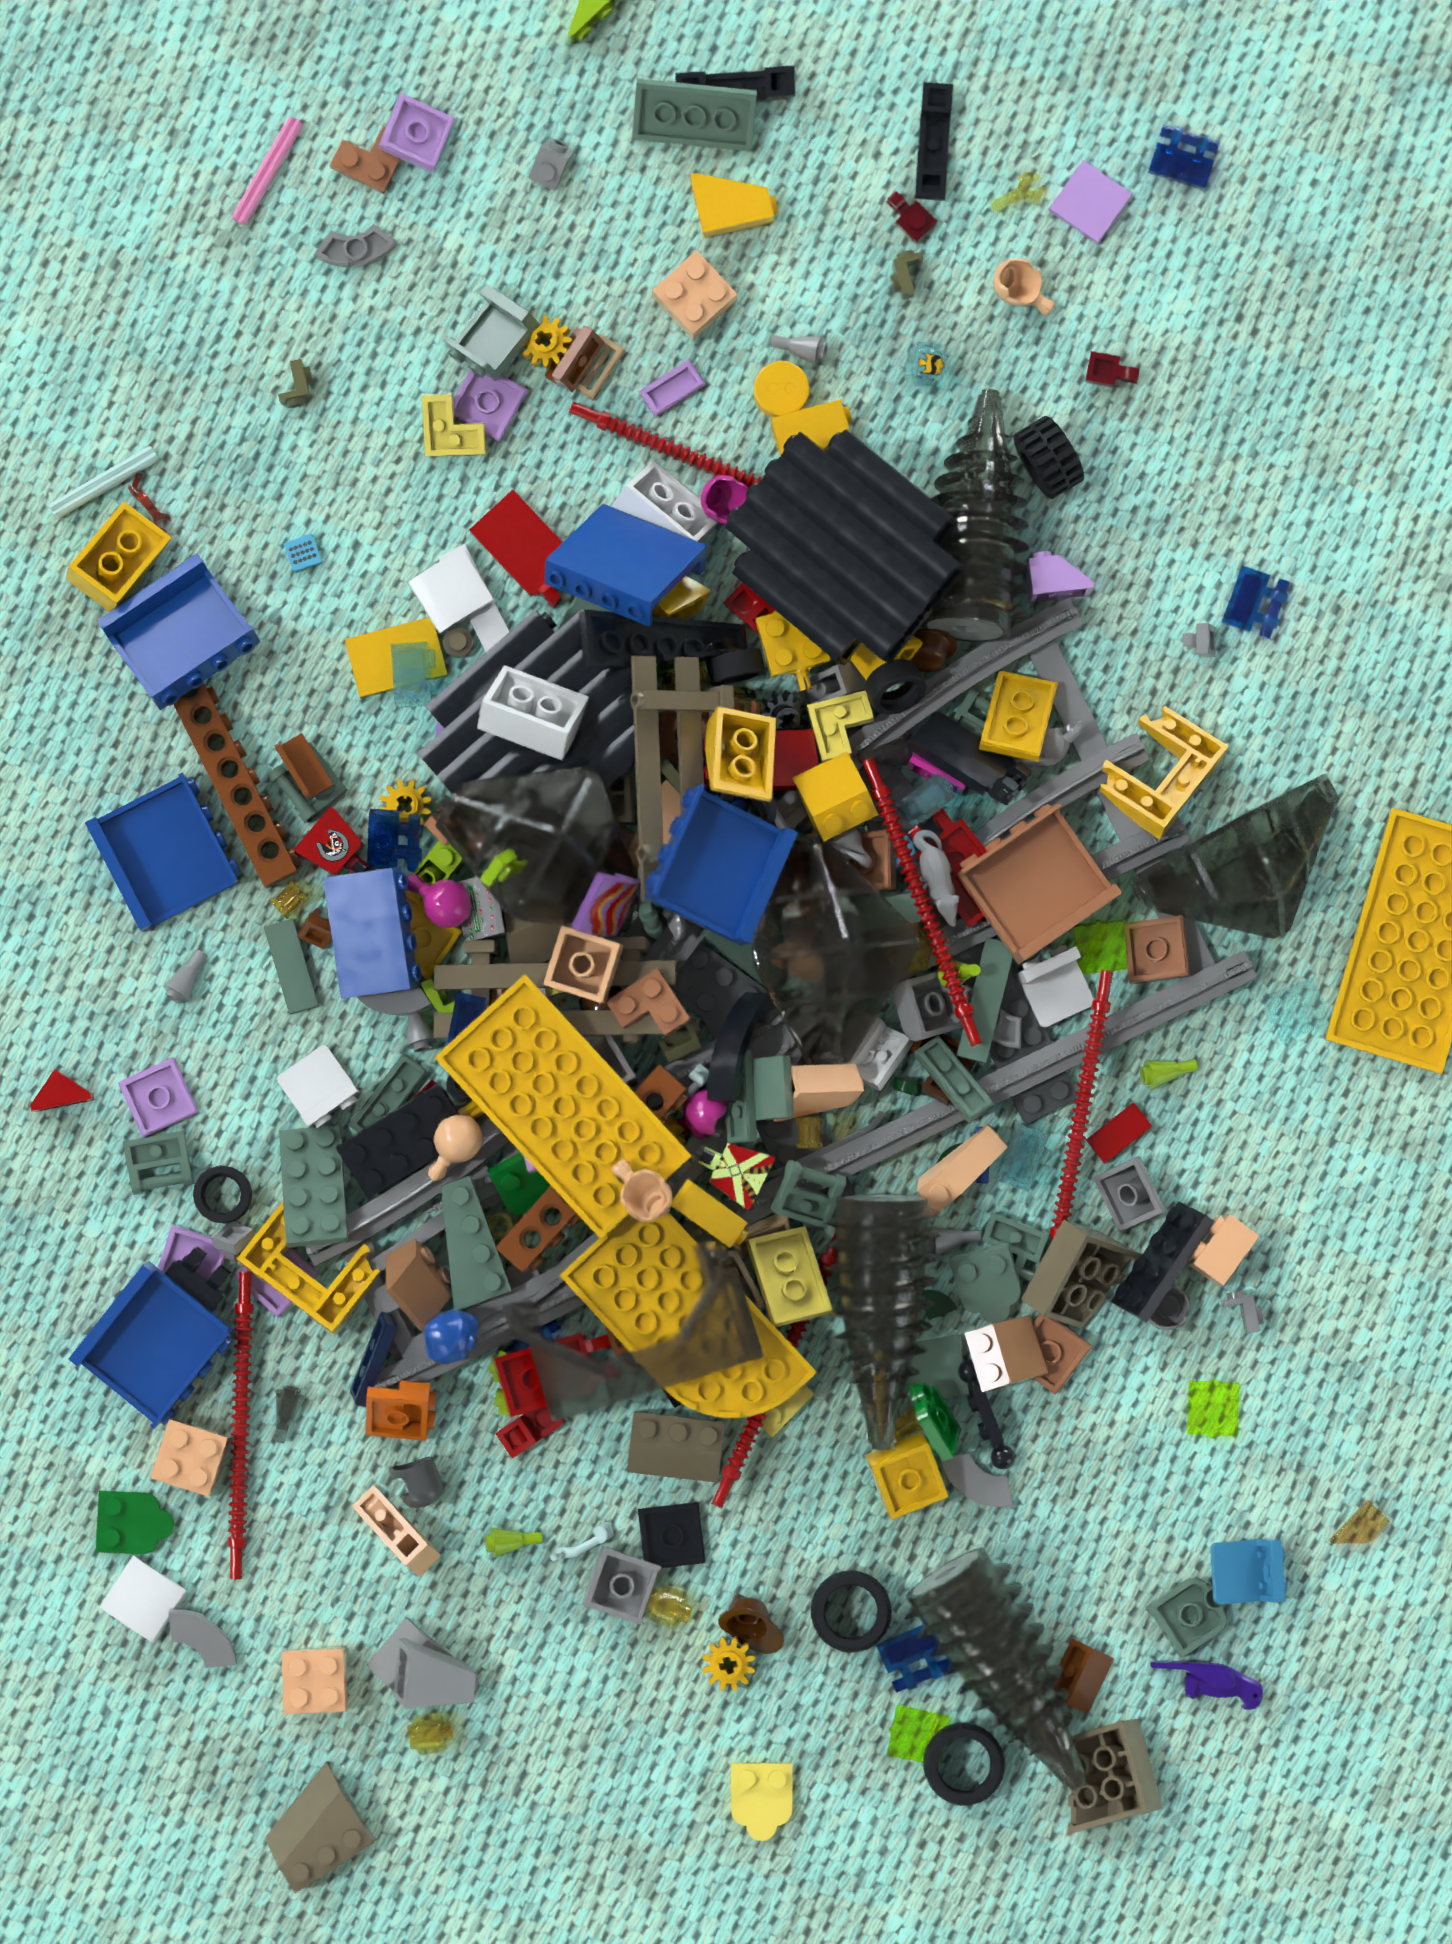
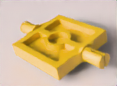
[755,610,831,692]

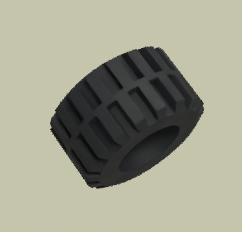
[1013,416,1084,499]

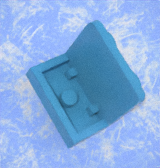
[1210,1539,1287,1604]

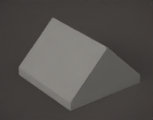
[1093,1156,1165,1232]
[367,1617,453,1690]

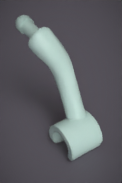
[665,1063,709,1119]
[551,1521,614,1561]

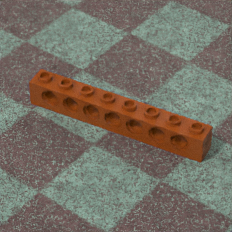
[173,683,301,889]
[495,1065,689,1273]

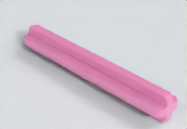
[232,117,303,225]

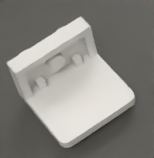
[1016,944,1094,1027]
[277,1045,360,1129]

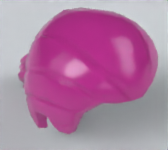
[700,475,748,524]
[407,874,471,928]
[677,1090,726,1140]

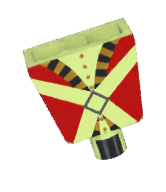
[698,1143,775,1211]

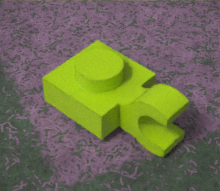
[479,849,528,887]

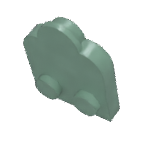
[949,1242,1021,1324]
[1146,1578,1228,1658]

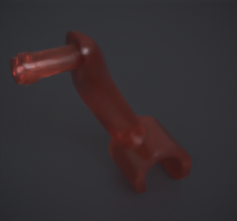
[128,473,172,533]

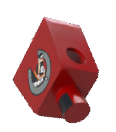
[294,806,370,876]

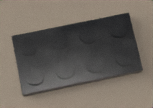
[336,1082,460,1199]
[1111,1201,1215,1323]

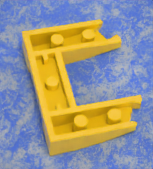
[1100,706,1228,840]
[237,1201,380,1336]

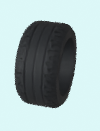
[811,1570,892,1653]
[923,1722,1005,1806]

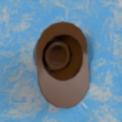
[911,629,957,672]
[718,1593,784,1654]

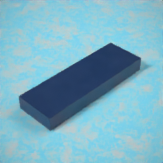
[350,1311,397,1408]

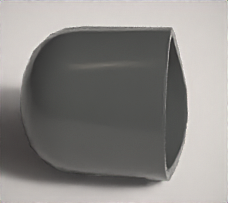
[389,1456,443,1508]

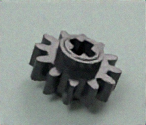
[759,690,809,731]

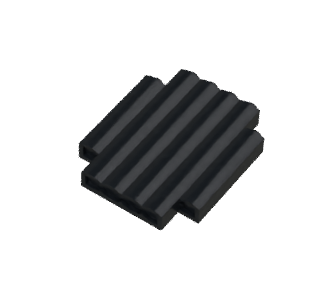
[725,429,966,666]
[417,609,662,846]

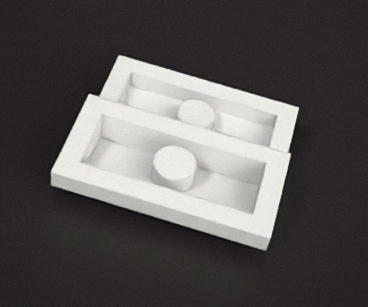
[408,549,494,634]
[826,1009,914,1091]
[100,1556,188,1643]

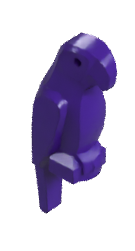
[1150,1661,1263,1710]

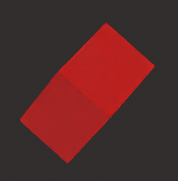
[30,1069,95,1112]

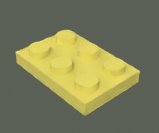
[746,1226,833,1327]

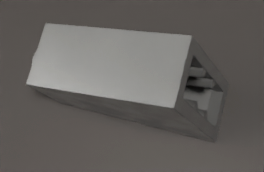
[394,1638,478,1708]

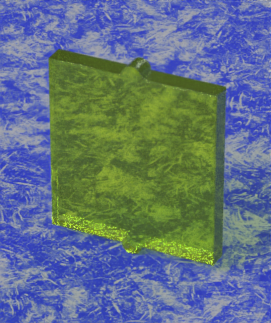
[1073,919,1128,974]
[1187,1379,1239,1438]
[886,1705,949,1766]

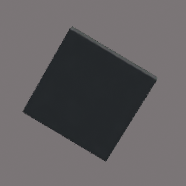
[638,1502,706,1568]

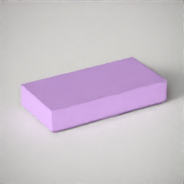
[639,359,706,418]

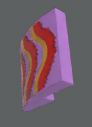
[571,872,641,937]

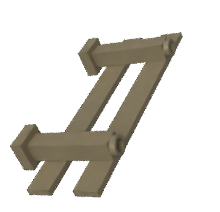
[630,656,734,901]
[433,937,676,1044]

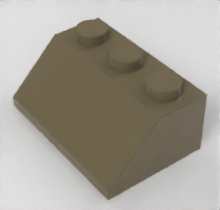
[627,1411,725,1483]

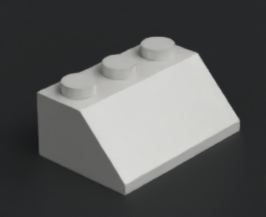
[611,460,718,543]
[477,665,589,760]

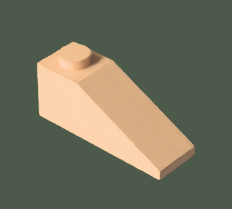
[917,1124,1008,1213]
[352,1485,442,1577]

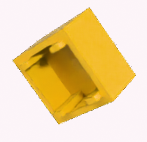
[865,1432,948,1520]

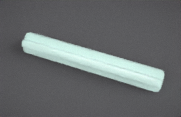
[49,446,159,519]

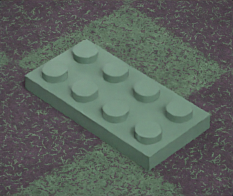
[632,78,757,151]
[279,1125,348,1248]

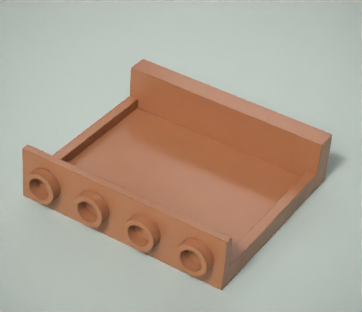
[956,803,1122,965]

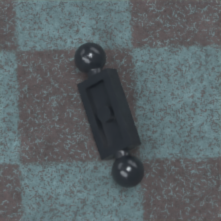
[958,1359,1015,1470]

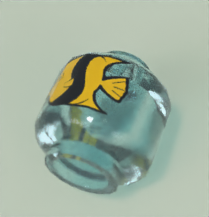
[905,342,947,388]

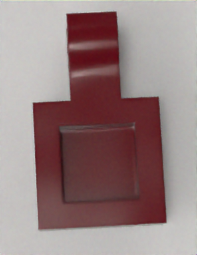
[886,190,937,244]
[1085,351,1140,388]

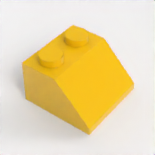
[792,751,878,842]

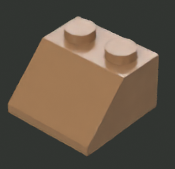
[385,1238,451,1332]
[965,1315,1048,1392]

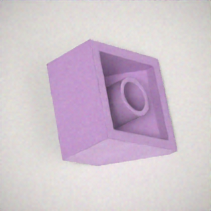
[1025,551,1094,603]

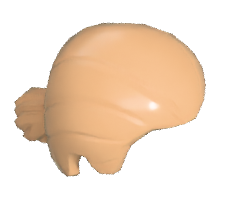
[993,258,1055,316]
[428,1115,483,1181]
[612,1159,672,1222]

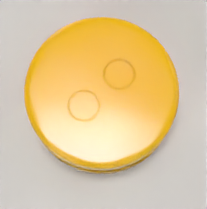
[754,361,810,418]

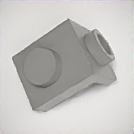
[528,139,574,191]
[1220,1290,1264,1333]

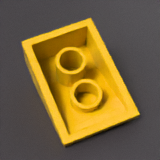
[66,501,172,612]
[705,707,776,802]

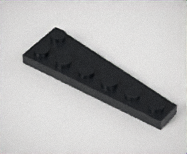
[579,609,747,671]

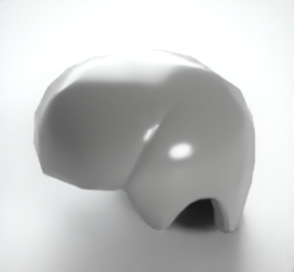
[1148,1285,1191,1331]

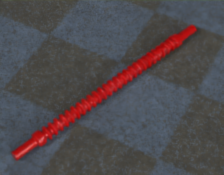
[569,402,762,489]
[863,758,982,1047]
[1049,969,1114,1242]
[711,1226,848,1509]
[227,1272,254,1579]

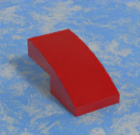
[723,582,775,636]
[495,1404,566,1459]

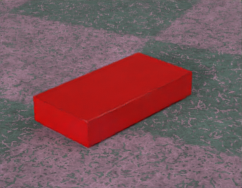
[1085,1102,1152,1164]

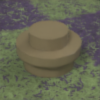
[443,627,473,658]

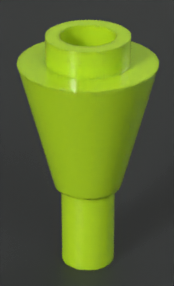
[938,959,980,989]
[1140,1059,1198,1090]
[485,1528,542,1558]

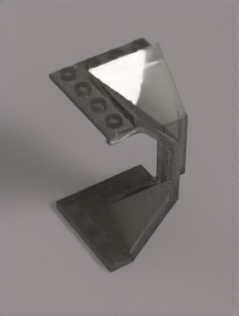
[503,1241,764,1422]

